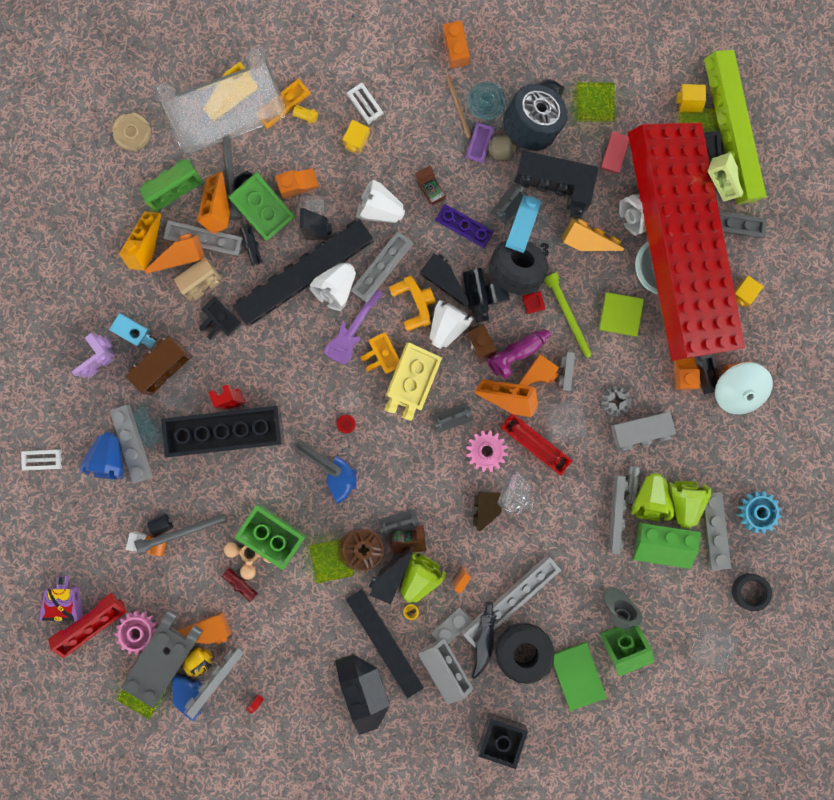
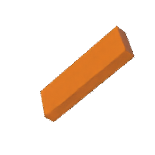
[452,566,471,594]

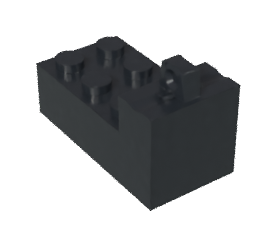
[514,150,599,219]

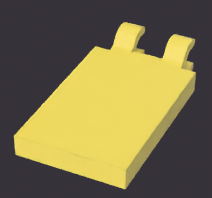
[384,343,442,421]

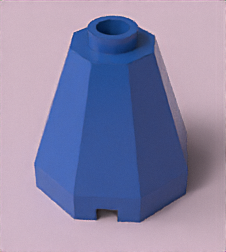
[80,432,124,480]

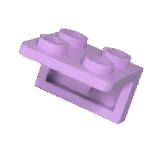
[72,333,116,378]

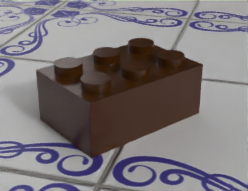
[125,336,193,395]

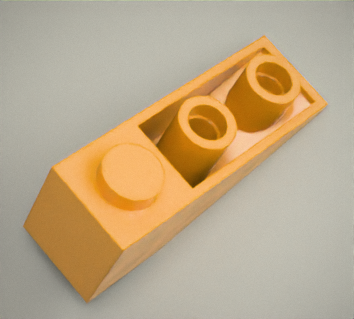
[119,211,161,271]
[561,218,624,251]

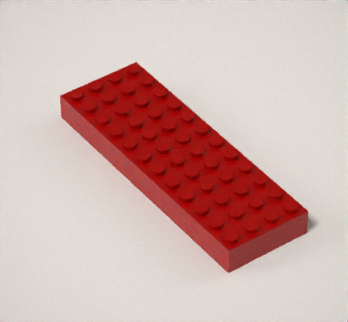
[627,123,745,361]

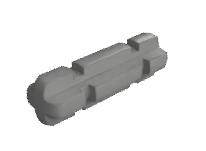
[625,466,640,504]

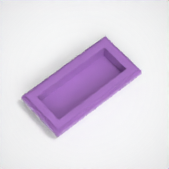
[466,122,495,163]

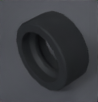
[732,573,772,611]

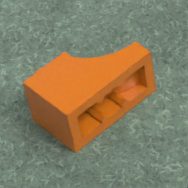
[275,168,319,199]
[518,354,559,386]
[674,357,700,390]

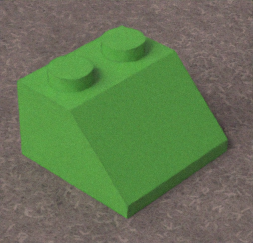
[600,625,654,677]

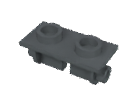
[490,183,528,224]
[431,402,474,433]
[378,509,420,538]

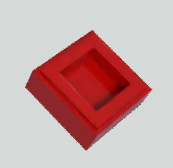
[522,291,545,315]

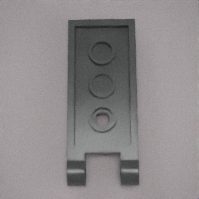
[121,609,203,709]

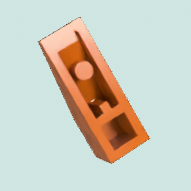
[197,171,230,234]
[145,233,205,274]
[475,379,538,417]
[176,612,231,644]

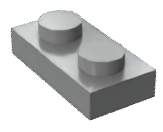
[558,352,575,392]
[431,607,472,644]

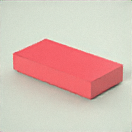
[600,131,629,174]

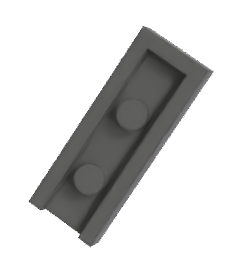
[719,211,767,239]

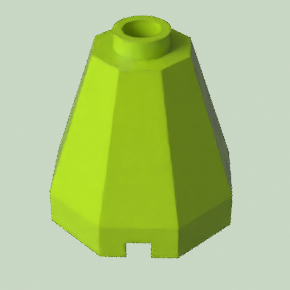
[631,473,674,521]
[668,481,711,529]
[400,552,446,603]

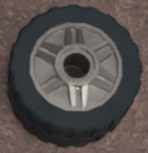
[503,84,568,151]

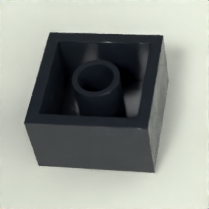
[477,713,528,769]

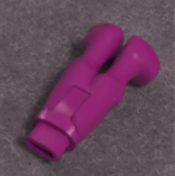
[487,329,551,379]

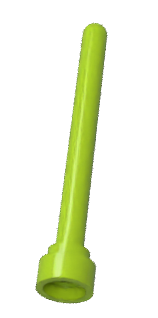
[544,272,592,358]

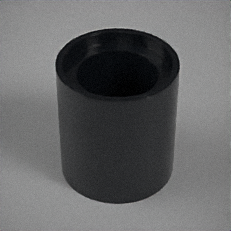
[147,513,173,537]

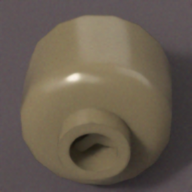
[489,135,517,161]

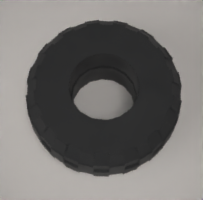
[489,241,548,295]
[496,623,555,684]

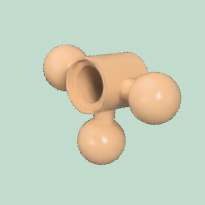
[224,542,271,580]

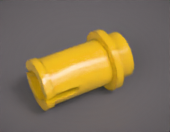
[293,105,318,124]

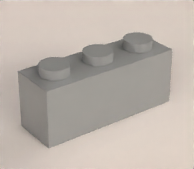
[611,412,676,451]
[418,638,473,705]

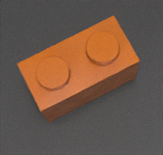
[443,20,470,69]

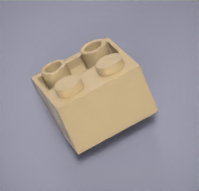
[174,257,221,300]

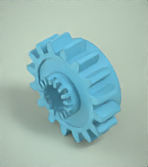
[737,491,782,533]

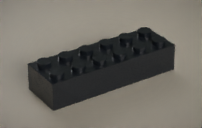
[161,406,284,458]

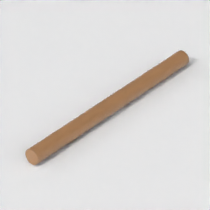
[446,76,472,139]

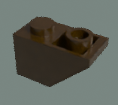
[473,491,503,531]

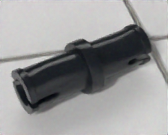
[240,226,263,266]

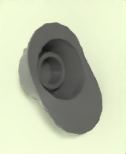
[603,587,643,631]

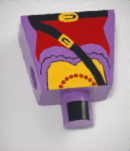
[39,575,83,621]

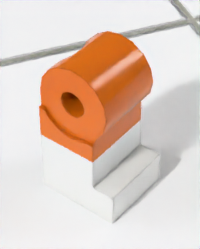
[125,531,167,556]

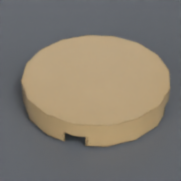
[112,113,151,151]

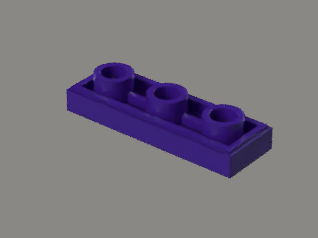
[435,204,494,249]

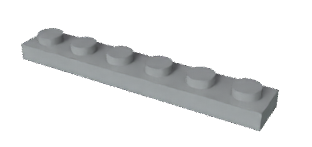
[461,555,561,647]

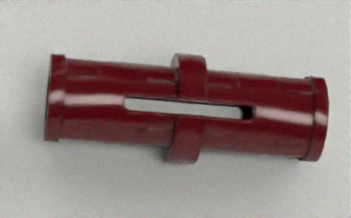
[221,568,258,603]

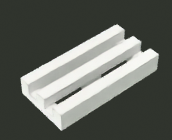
[347,82,384,125]
[21,450,62,470]

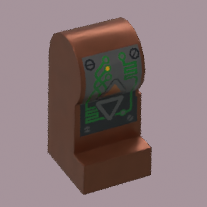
[415,165,446,206]
[390,525,426,553]

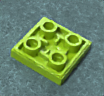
[599,292,644,337]

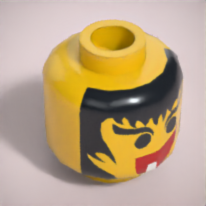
[183,647,213,677]

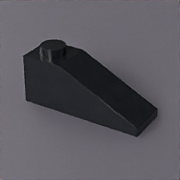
[300,208,332,240]
[420,254,469,308]
[369,546,415,604]

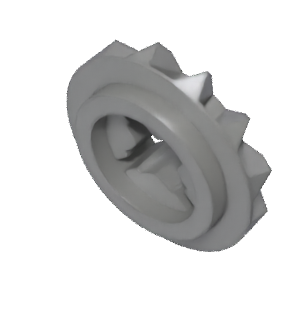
[601,386,632,416]

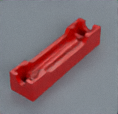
[208,385,246,410]
[500,413,573,476]
[48,592,127,659]

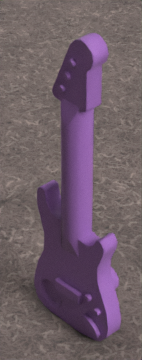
[324,290,382,364]

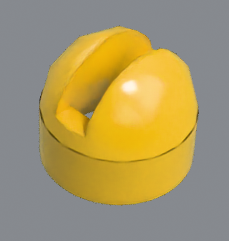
[403,604,419,620]

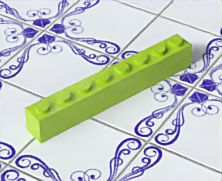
[704,50,767,205]

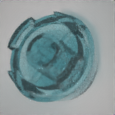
[468,82,506,120]

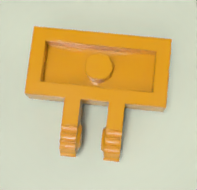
[360,332,400,375]

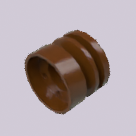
[337,529,383,571]

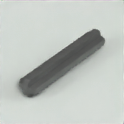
[295,441,341,477]

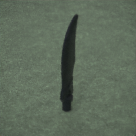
[472,601,497,679]

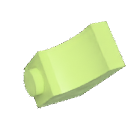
[708,152,743,202]

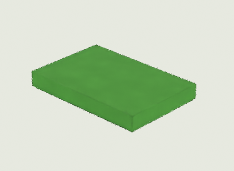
[228,172,295,242]
[553,642,607,711]

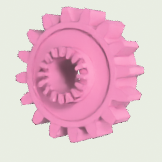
[466,430,508,472]
[115,611,158,655]

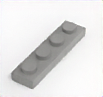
[163,221,243,257]
[350,231,413,303]
[110,404,153,484]
[609,476,628,554]
[703,492,731,571]
[184,648,244,719]

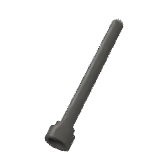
[222,130,242,220]
[134,514,227,556]

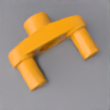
[389,275,436,332]

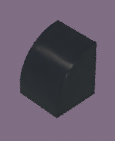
[485,283,510,306]

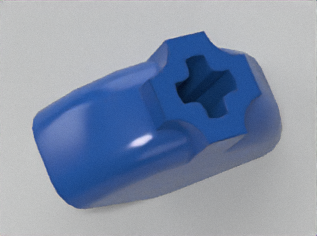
[327,456,357,504]
[172,674,202,721]

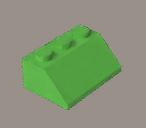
[139,159,204,212]
[234,504,307,570]
[633,522,701,569]

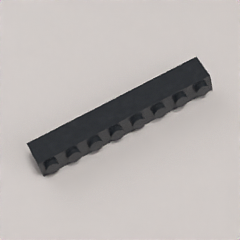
[233,220,374,327]

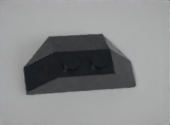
[335,654,390,735]

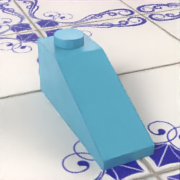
[506,195,542,253]

